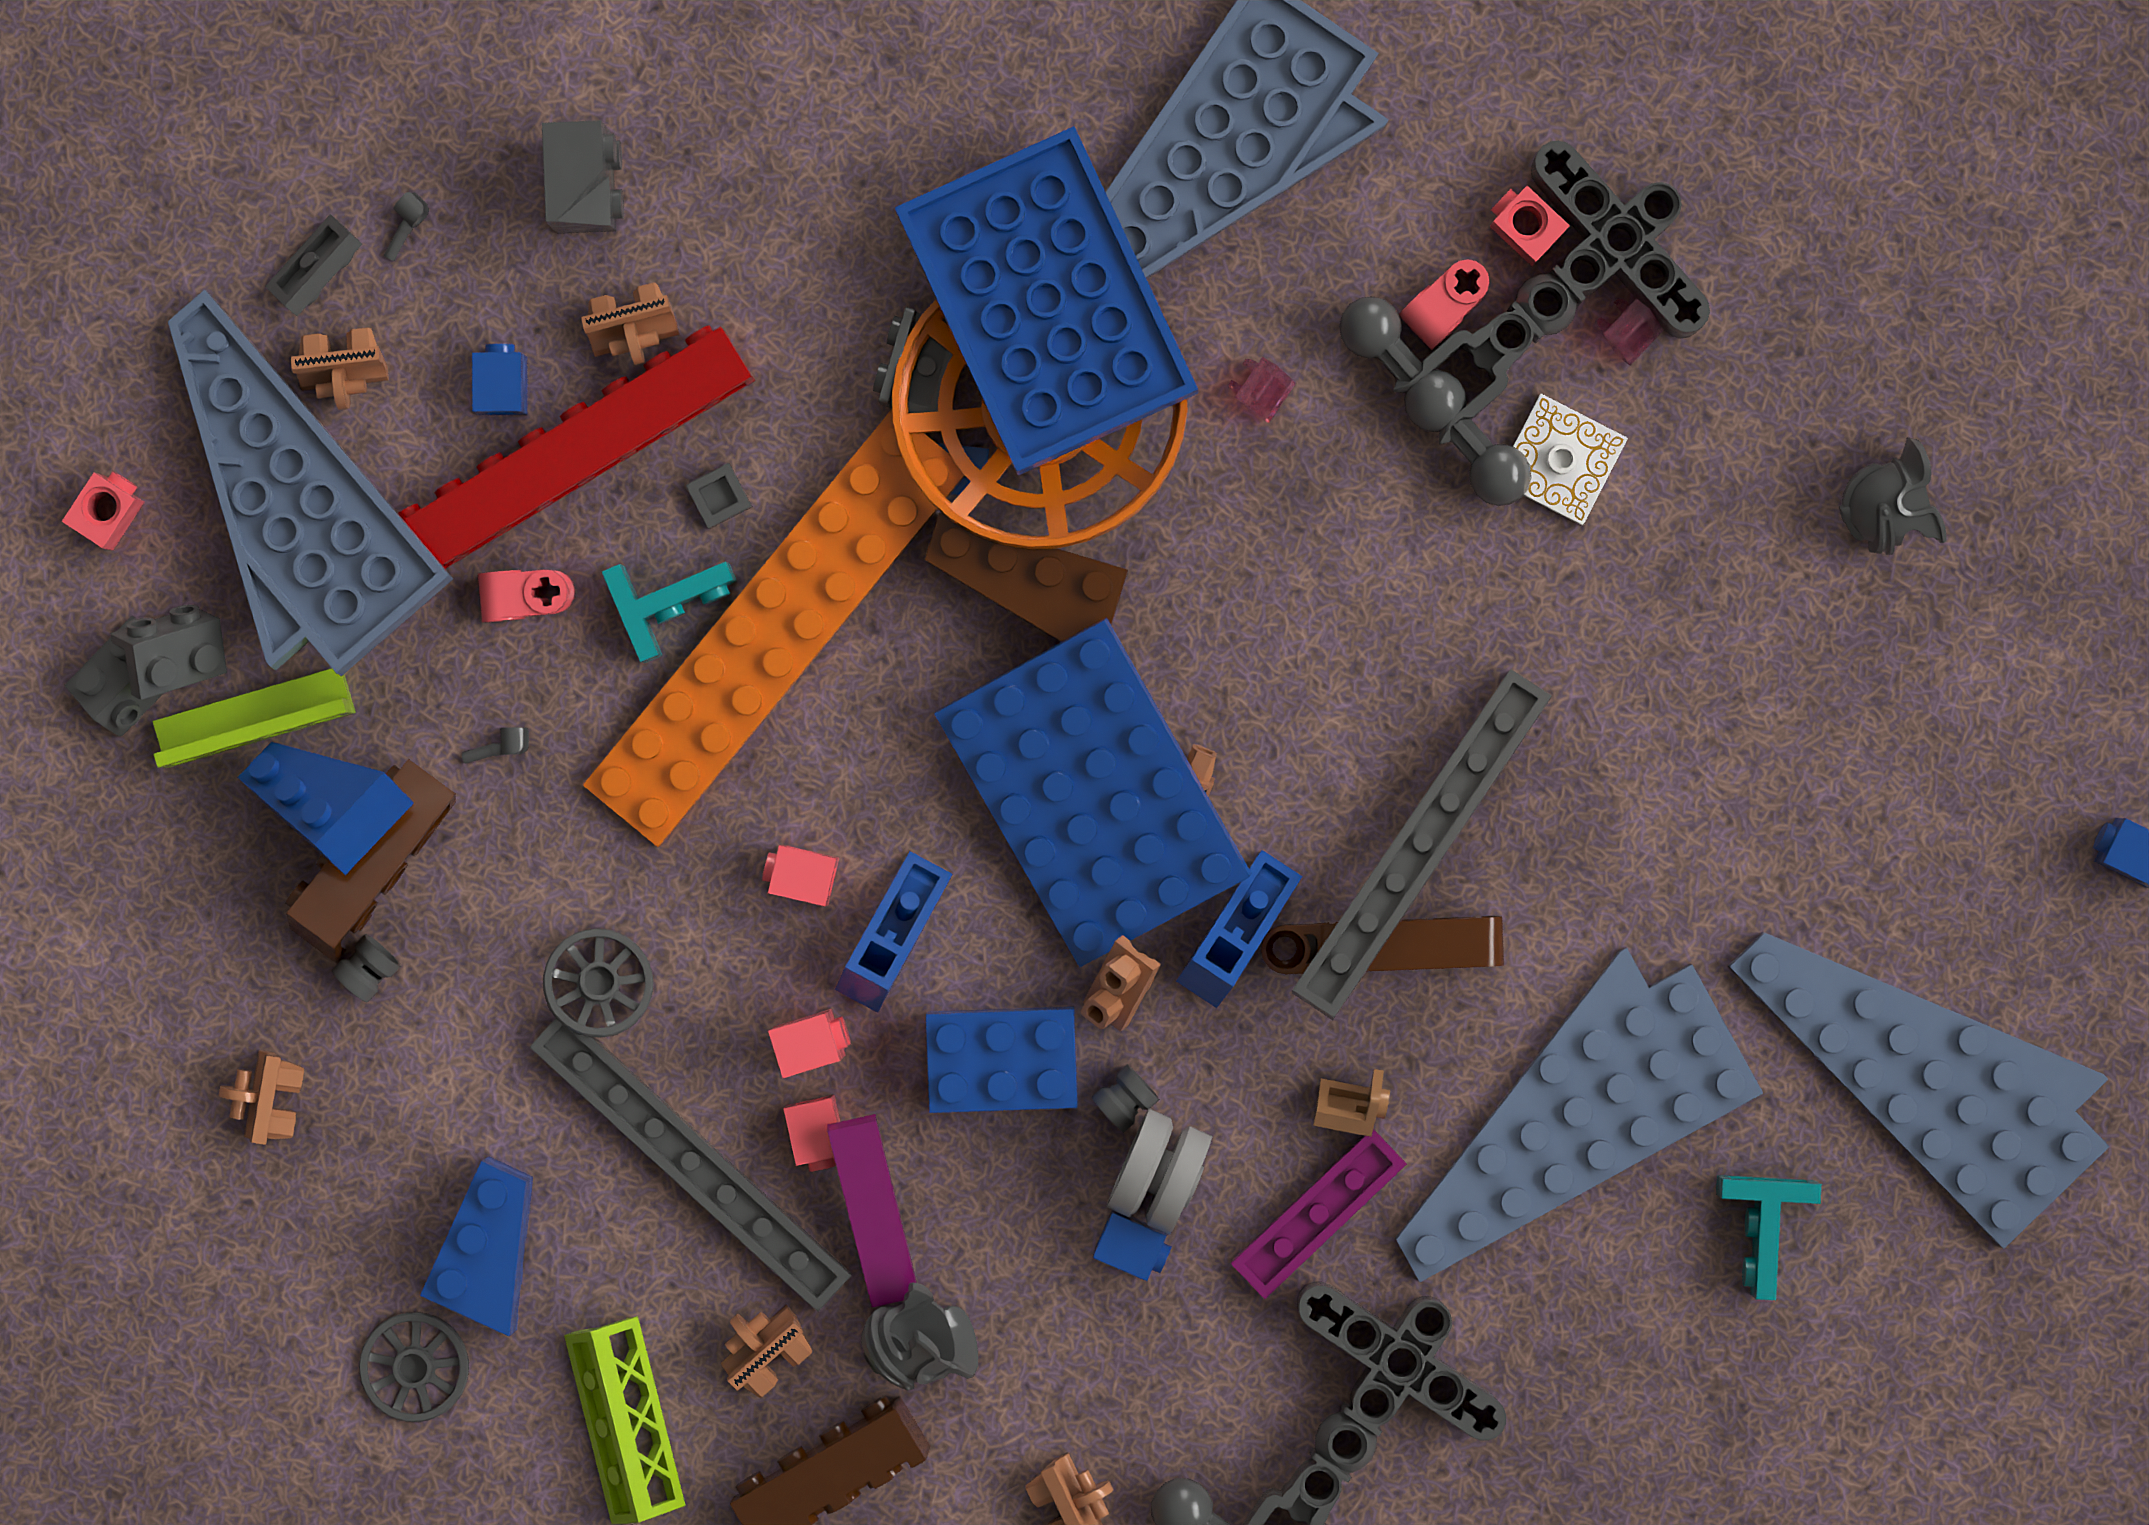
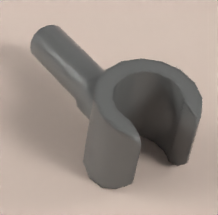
[384,192,429,261]
[462,727,529,764]

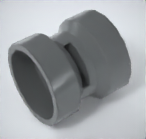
[332,934,401,1003]
[1091,1064,1160,1133]

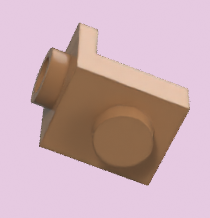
[1313,1069,1390,1137]

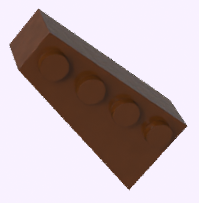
[925,513,1128,642]
[285,759,456,964]
[730,1395,930,1525]

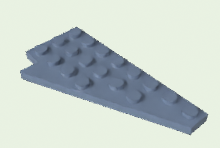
[1106,0,1389,279]
[168,290,453,676]
[1728,932,2110,1249]
[1395,947,1763,1282]

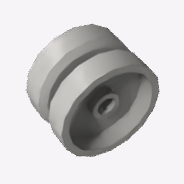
[1106,1108,1212,1235]

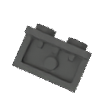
[873,307,953,413]
[110,605,227,700]
[64,616,164,736]

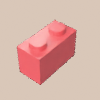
[768,1009,851,1078]

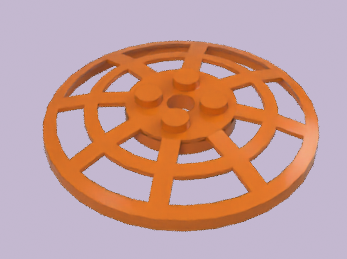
[892,300,1188,549]

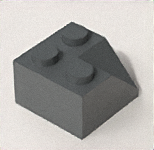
[542,120,624,234]

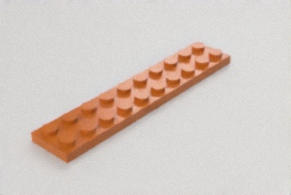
[583,409,965,847]

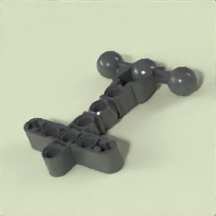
[1339,140,1710,506]
[1151,1281,1506,1525]

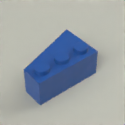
[237,742,414,875]
[420,1156,533,1336]

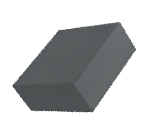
[686,463,752,529]

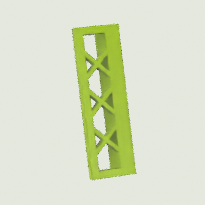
[153,668,356,768]
[564,1316,686,1524]

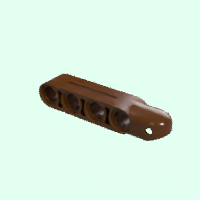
[1261,916,1504,974]

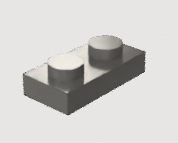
[265,214,362,316]

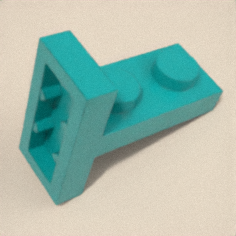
[602,561,737,663]
[1716,1175,1822,1300]

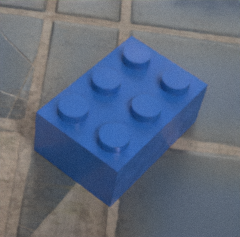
[926,1006,1078,1113]

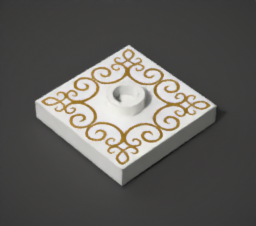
[1513,394,1628,526]

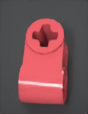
[1399,259,1489,350]
[478,570,575,623]

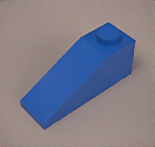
[1176,850,1303,1008]
[835,851,953,1013]

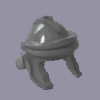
[1839,437,1947,555]
[861,1282,978,1391]

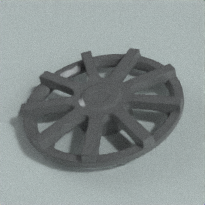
[543,929,653,1038]
[359,1312,469,1422]

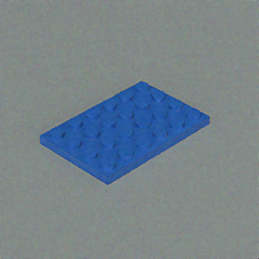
[895,126,1198,475]
[934,617,1251,968]

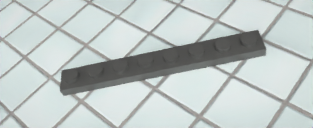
[1292,669,1552,1020]
[530,1010,852,1312]

